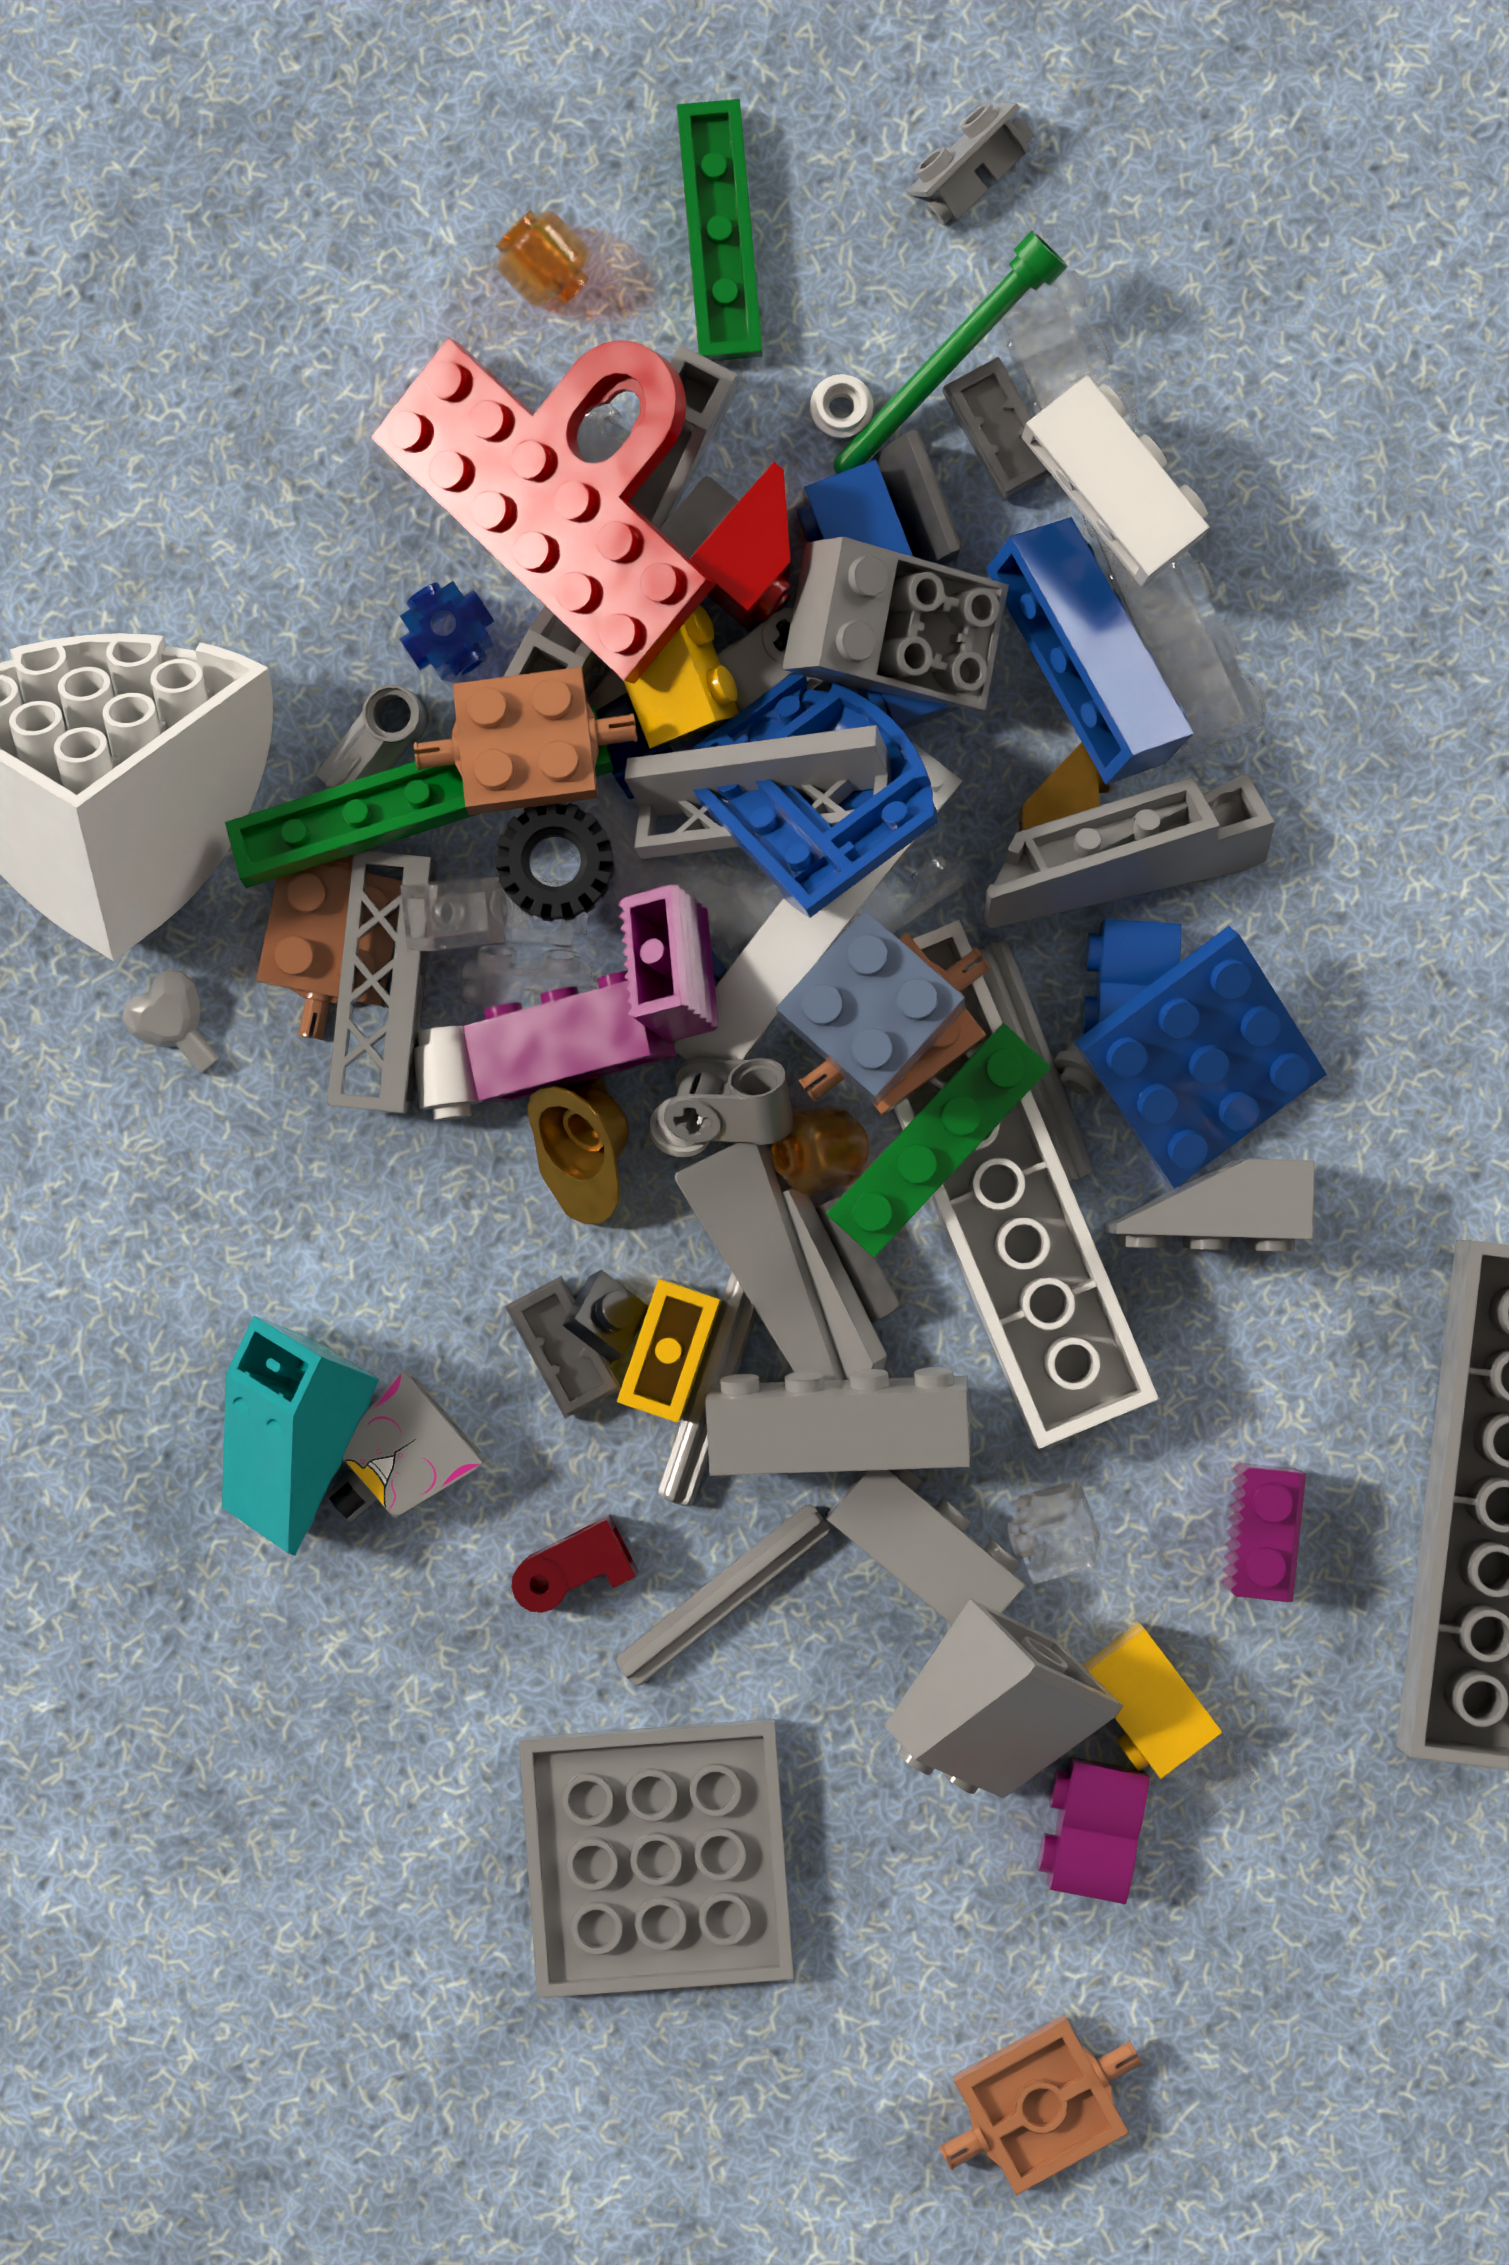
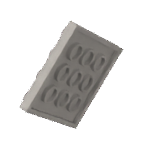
[519,1719,794,1998]

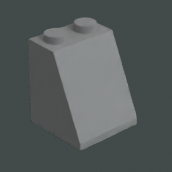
[884,1599,1123,1799]

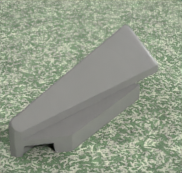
[984,774,1275,928]
[675,1142,887,1381]

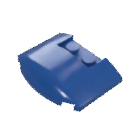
[689,674,938,918]

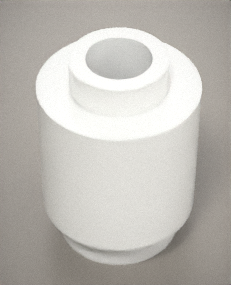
[413,1026,483,1121]

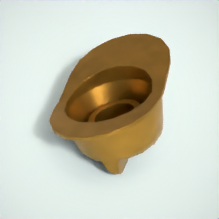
[527,1078,630,1225]

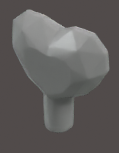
[123,970,220,1074]

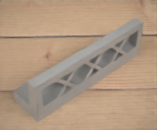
[625,725,892,859]
[327,851,438,1115]

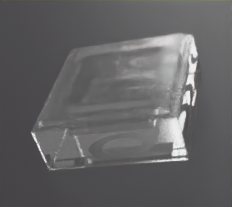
[1171,1733,1259,1818]

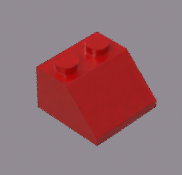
[689,462,791,631]

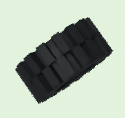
[495,802,614,922]

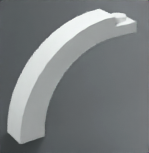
[674,742,963,1060]

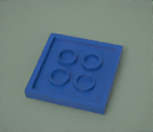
[1073,926,1327,1189]

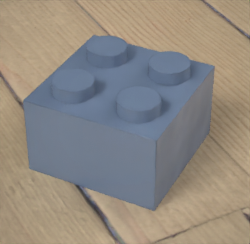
[775,910,965,1106]

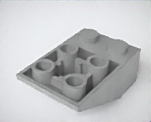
[782,537,1009,711]
[1104,1159,1315,1252]

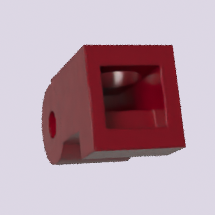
[511,1515,639,1613]

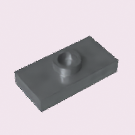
[942,356,1052,502]
[505,1276,622,1419]

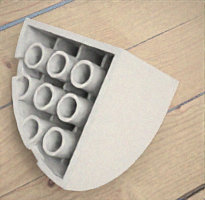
[0,633,273,962]

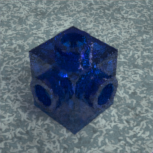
[399,581,495,680]

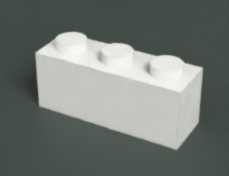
[1021,375,1210,587]

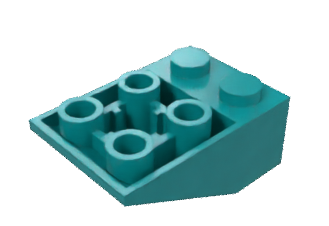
[222,1316,379,1556]

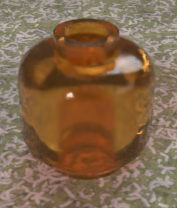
[495,209,590,307]
[771,1106,869,1194]

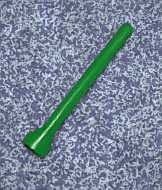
[833,230,1068,474]

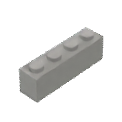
[705,1367,971,1476]

